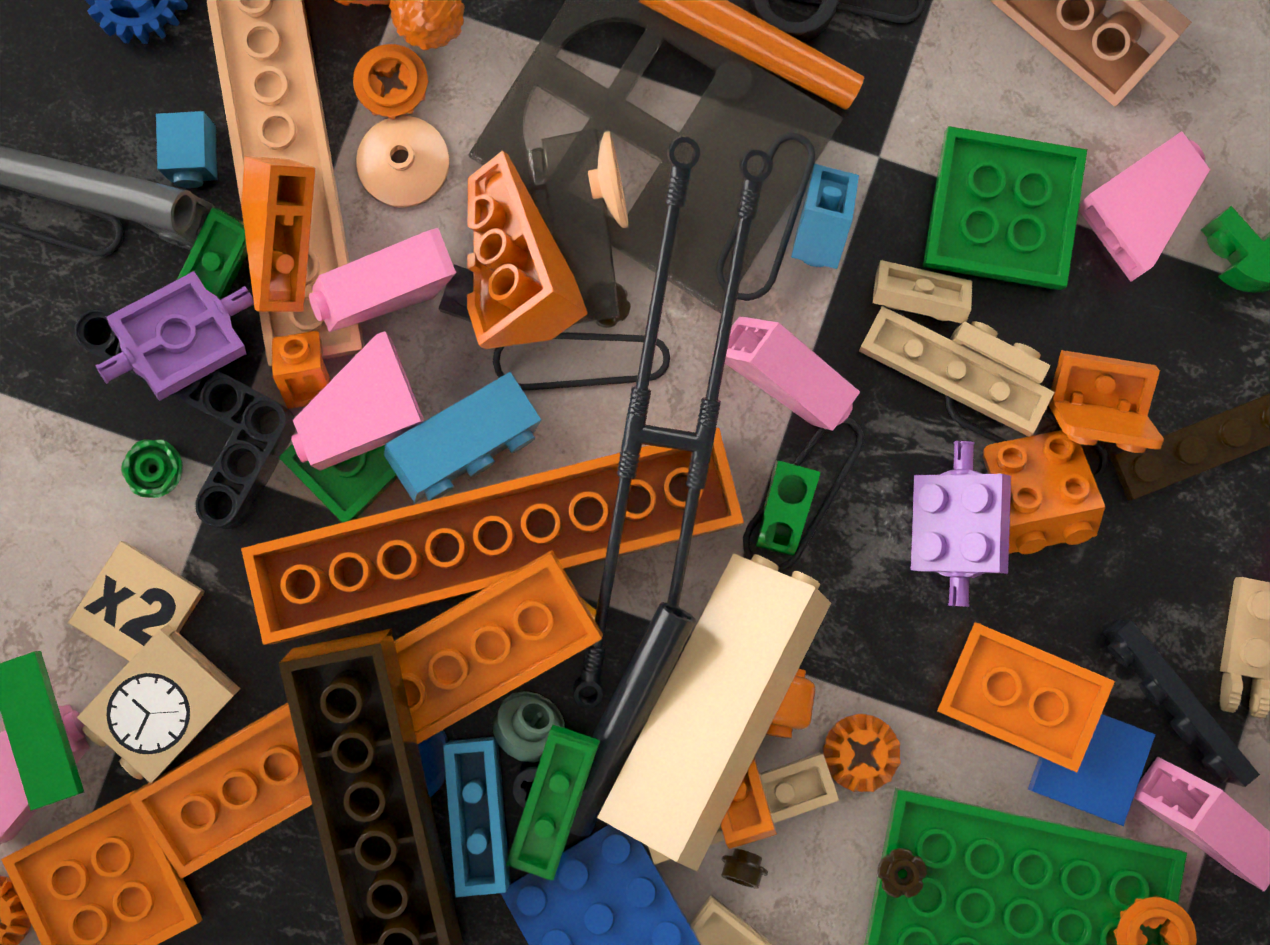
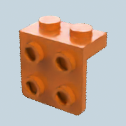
[1048,350,1164,453]
[983,430,1105,554]

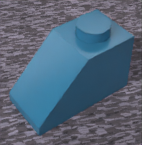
[791,164,859,269]

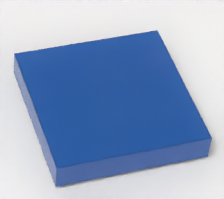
[1028,714,1156,826]

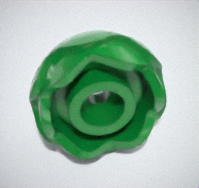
[121,439,183,498]

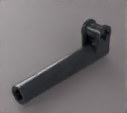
[513,602,696,836]

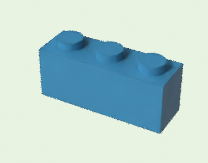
[384,372,541,503]
[443,736,511,897]

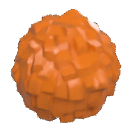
[389,0,465,50]

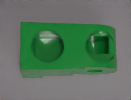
[756,460,821,556]

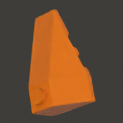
[467,151,588,349]

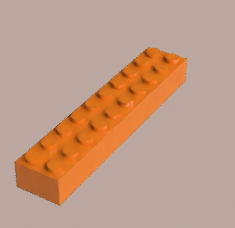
[241,428,744,645]

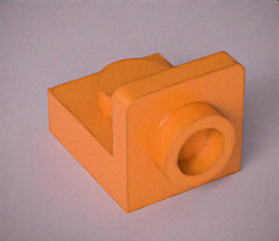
[272,331,331,409]

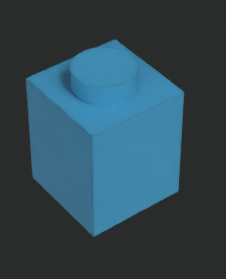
[156,111,218,188]

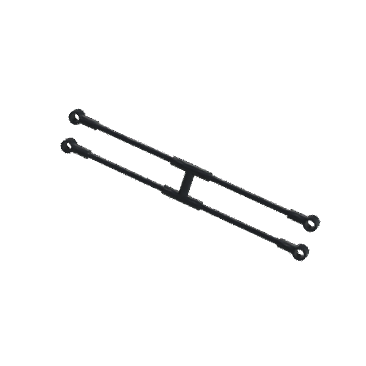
[573,136,773,709]

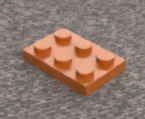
[937,622,1115,772]

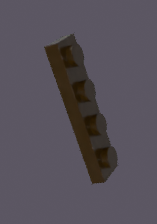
[1110,393,1270,501]

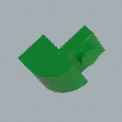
[1201,206,1270,292]

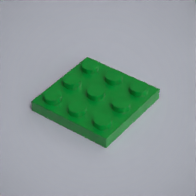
[923,126,1088,290]

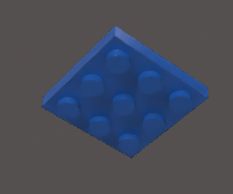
[500,825,701,945]

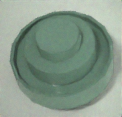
[493,691,565,763]

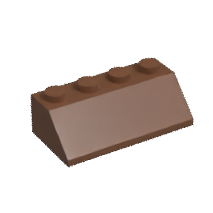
[990,0,1192,107]

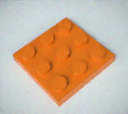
[1,790,203,945]

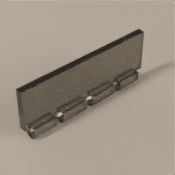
[526,128,620,325]

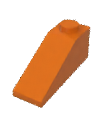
[241,156,316,312]

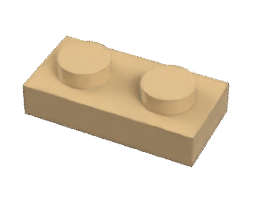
[873,260,972,323]
[950,321,1051,384]

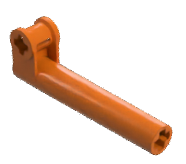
[638,0,864,110]

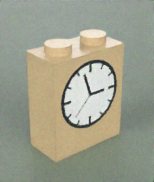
[76,625,241,783]

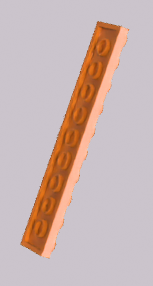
[128,550,603,879]

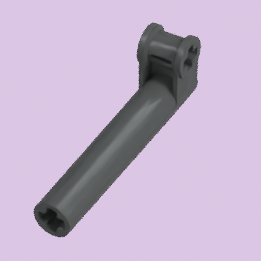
[0,146,215,250]

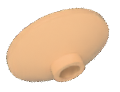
[356,116,450,208]
[588,131,629,229]

